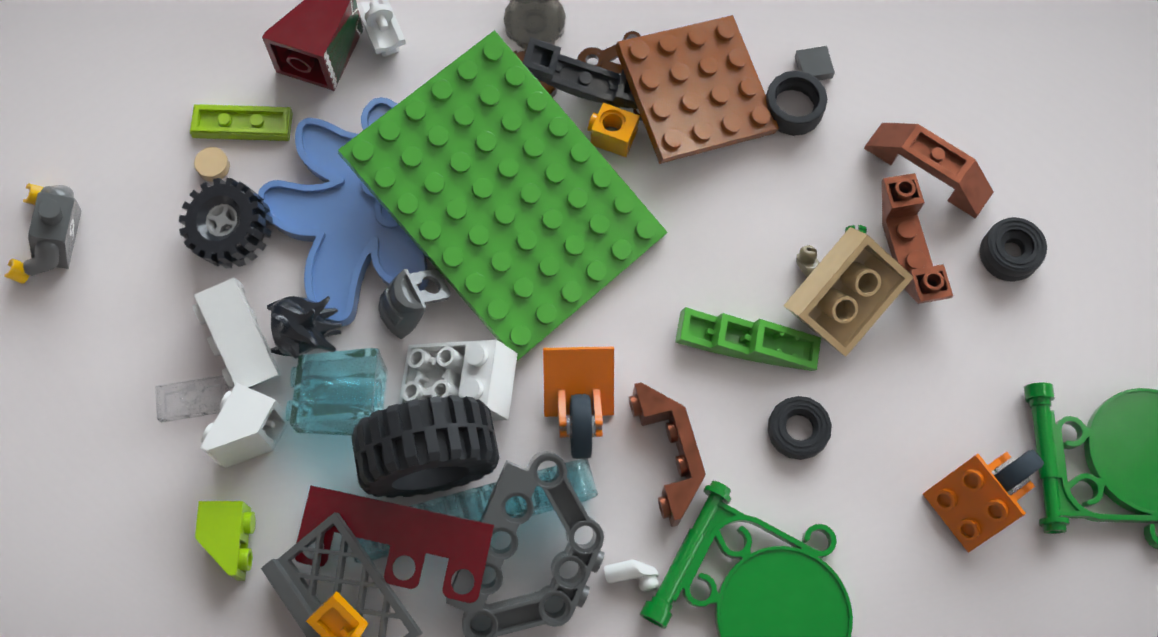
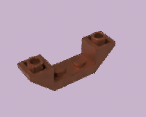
[864,122,994,219]
[881,173,953,304]
[629,382,706,527]

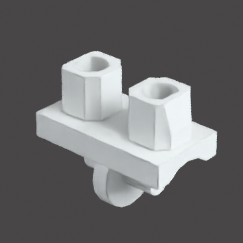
[357,0,406,57]

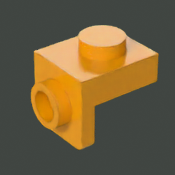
[306,591,369,637]

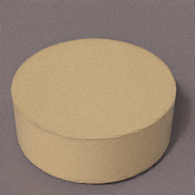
[194,147,230,182]

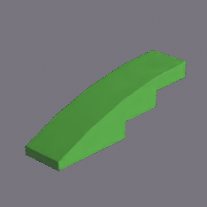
[675,307,821,371]

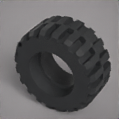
[351,395,500,498]

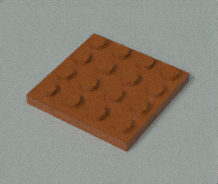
[615,15,779,164]

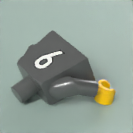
[4,183,81,284]

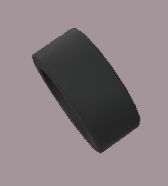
[766,71,828,136]

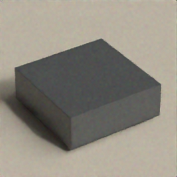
[795,46,835,81]

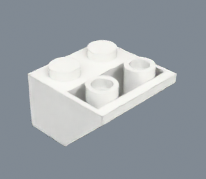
[200,383,290,468]

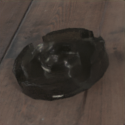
[503,0,566,49]

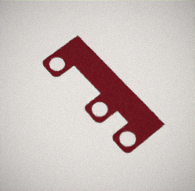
[295,485,494,603]

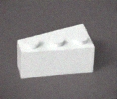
[192,278,281,389]

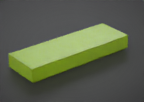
[190,104,293,141]

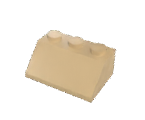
[784,227,914,357]

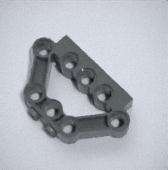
[446,451,605,637]

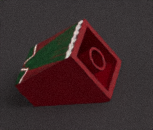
[262,0,364,91]

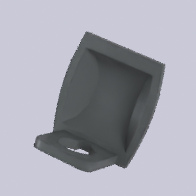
[378,269,451,339]

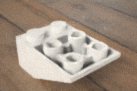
[399,339,517,421]

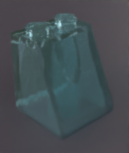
[286,348,388,436]

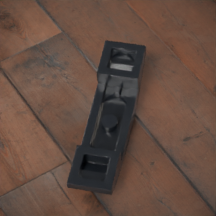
[523,37,638,109]

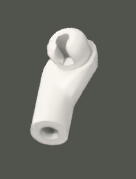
[604,560,659,592]

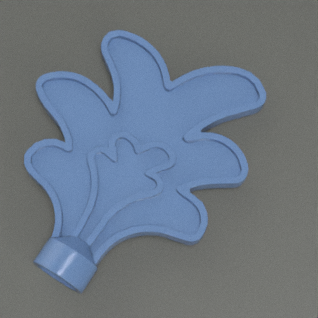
[258,97,429,326]

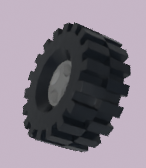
[179,178,273,268]

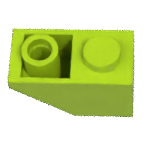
[195,501,256,581]

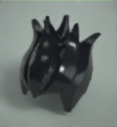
[267,296,342,359]

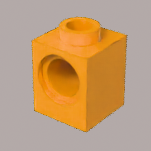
[587,102,640,158]

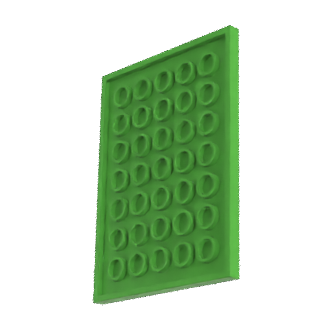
[338,30,668,361]

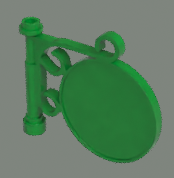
[1024,382,1158,549]
[640,481,853,637]

